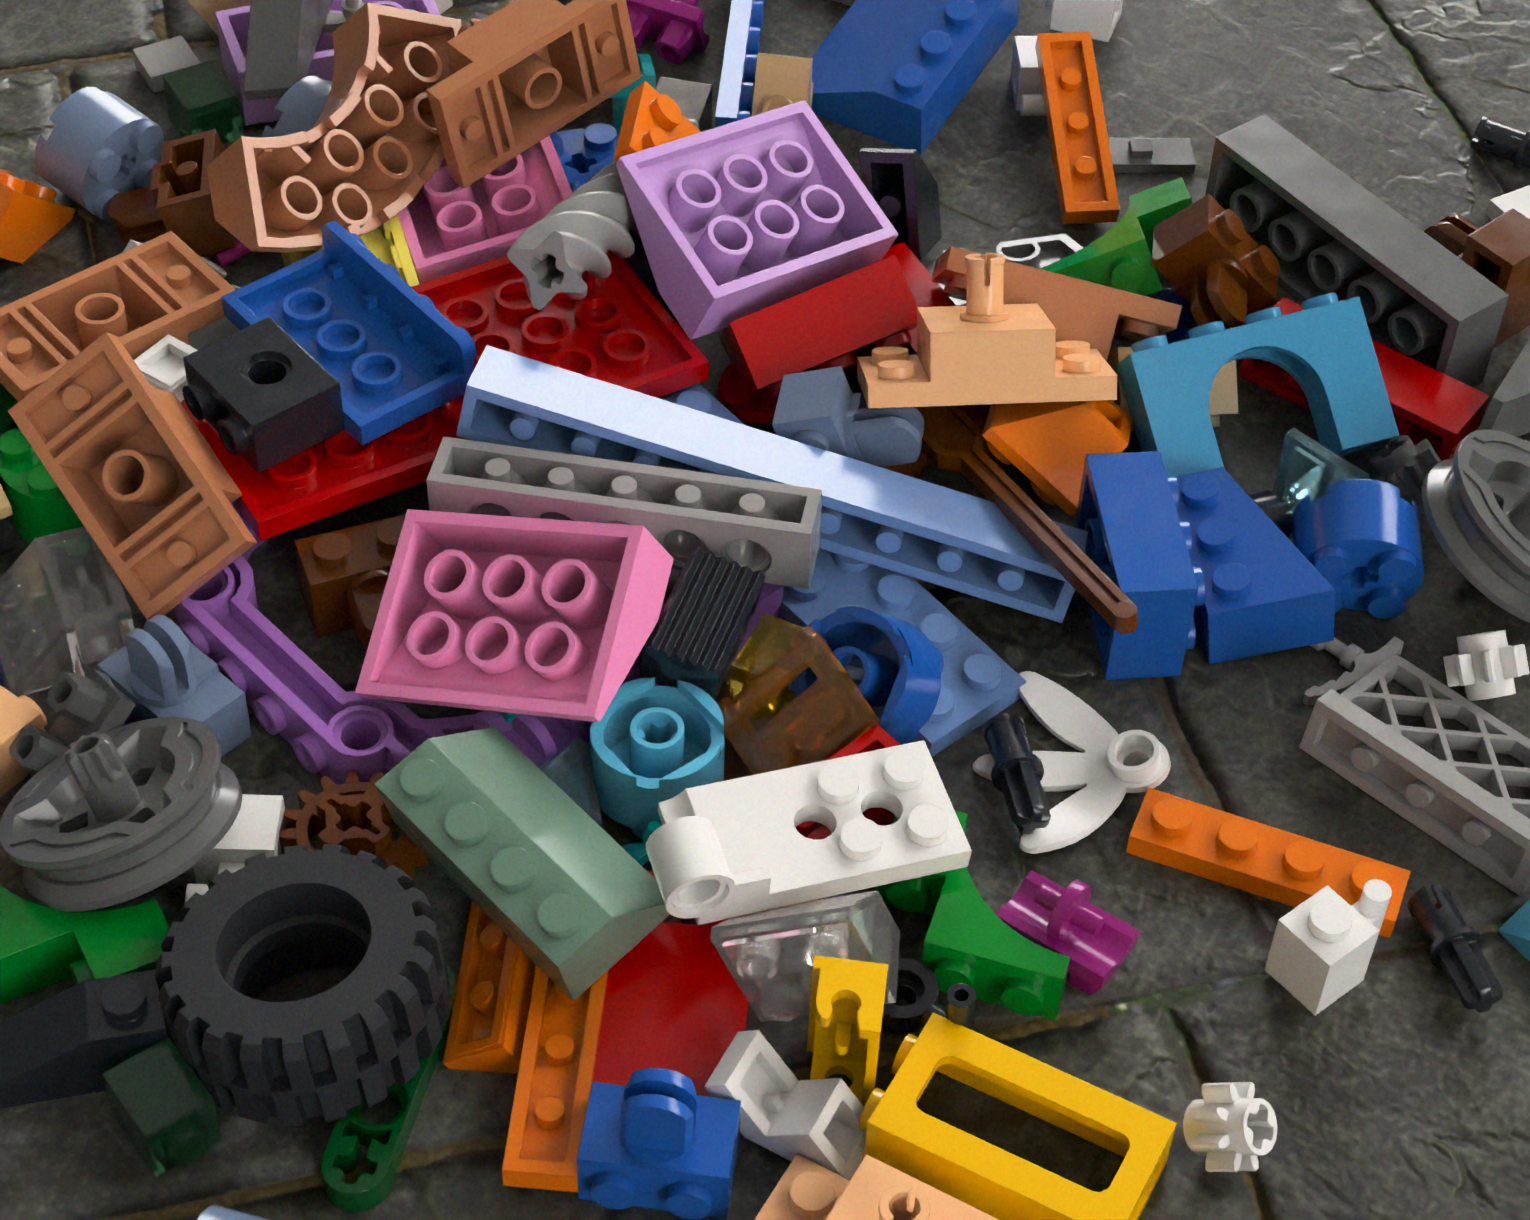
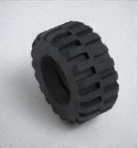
[155,844,451,1126]

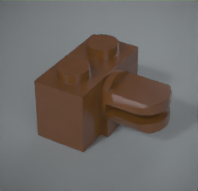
[107,129,237,257]
[1152,194,1280,330]
[1424,208,1530,348]
[294,514,406,651]

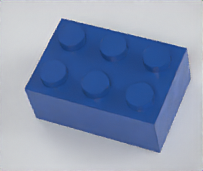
[1074,451,1205,680]

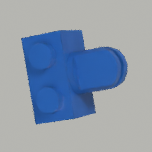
[577,1068,741,1219]

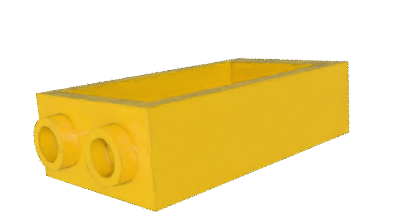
[858,1013,1177,1220]

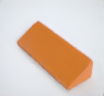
[443,901,536,1074]

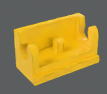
[807,955,888,1107]

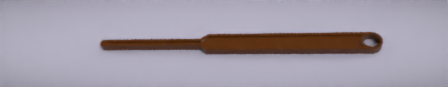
[844,345,1138,634]

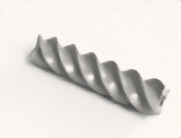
[507,119,699,310]

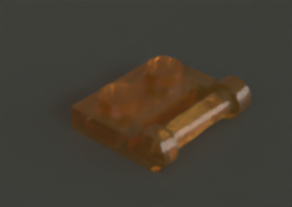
[717,626,881,775]

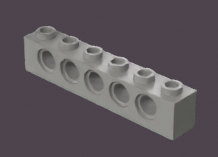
[426,436,822,589]

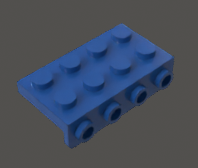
[222,220,477,446]

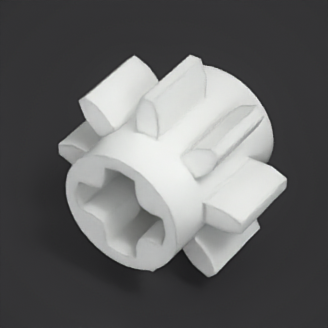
[1443,630,1530,701]
[1183,1082,1277,1172]

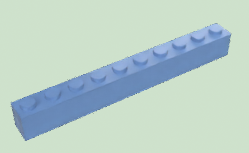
[456,345,1088,623]

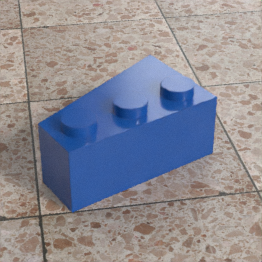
[1175,467,1336,665]

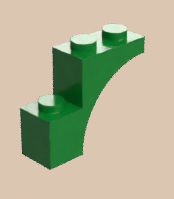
[1039,177,1193,296]
[875,810,1070,1021]
[0,885,169,1005]

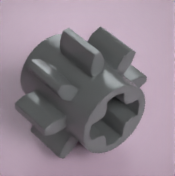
[1365,435,1441,507]

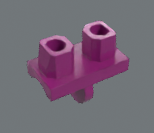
[626,0,710,65]
[995,870,1140,995]

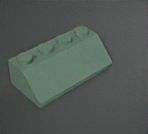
[375,727,670,1001]

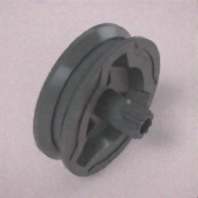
[1422,429,1530,623]
[0,717,242,912]

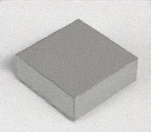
[132,35,203,93]

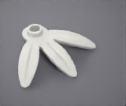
[973,671,1171,854]

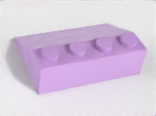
[616,100,899,340]

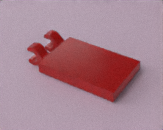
[593,871,755,1097]

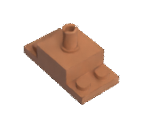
[426,0,642,189]
[0,231,236,402]
[931,246,1182,361]
[8,332,257,620]

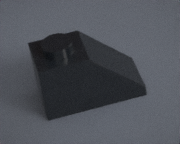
[859,148,942,261]

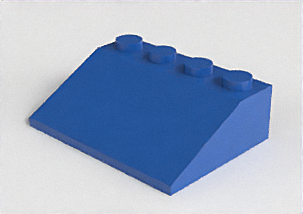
[811,0,1019,155]

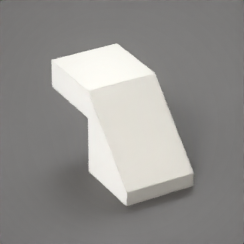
[704,1030,866,1180]

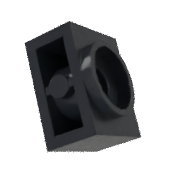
[182,317,345,473]

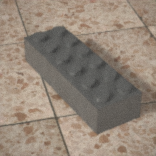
[1205,114,1509,388]

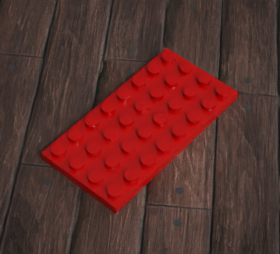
[180,250,709,541]

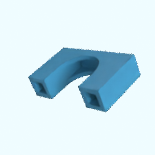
[1117,293,1399,476]

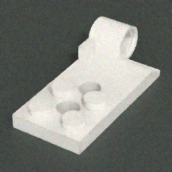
[646,740,972,925]

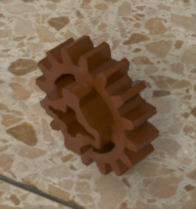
[279,770,429,883]

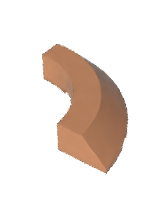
[207,2,462,253]

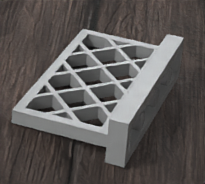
[1299,653,1530,896]

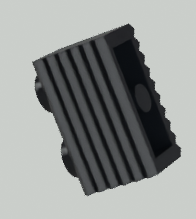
[638,547,766,701]

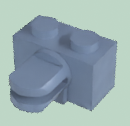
[772,366,925,467]
[97,614,252,757]

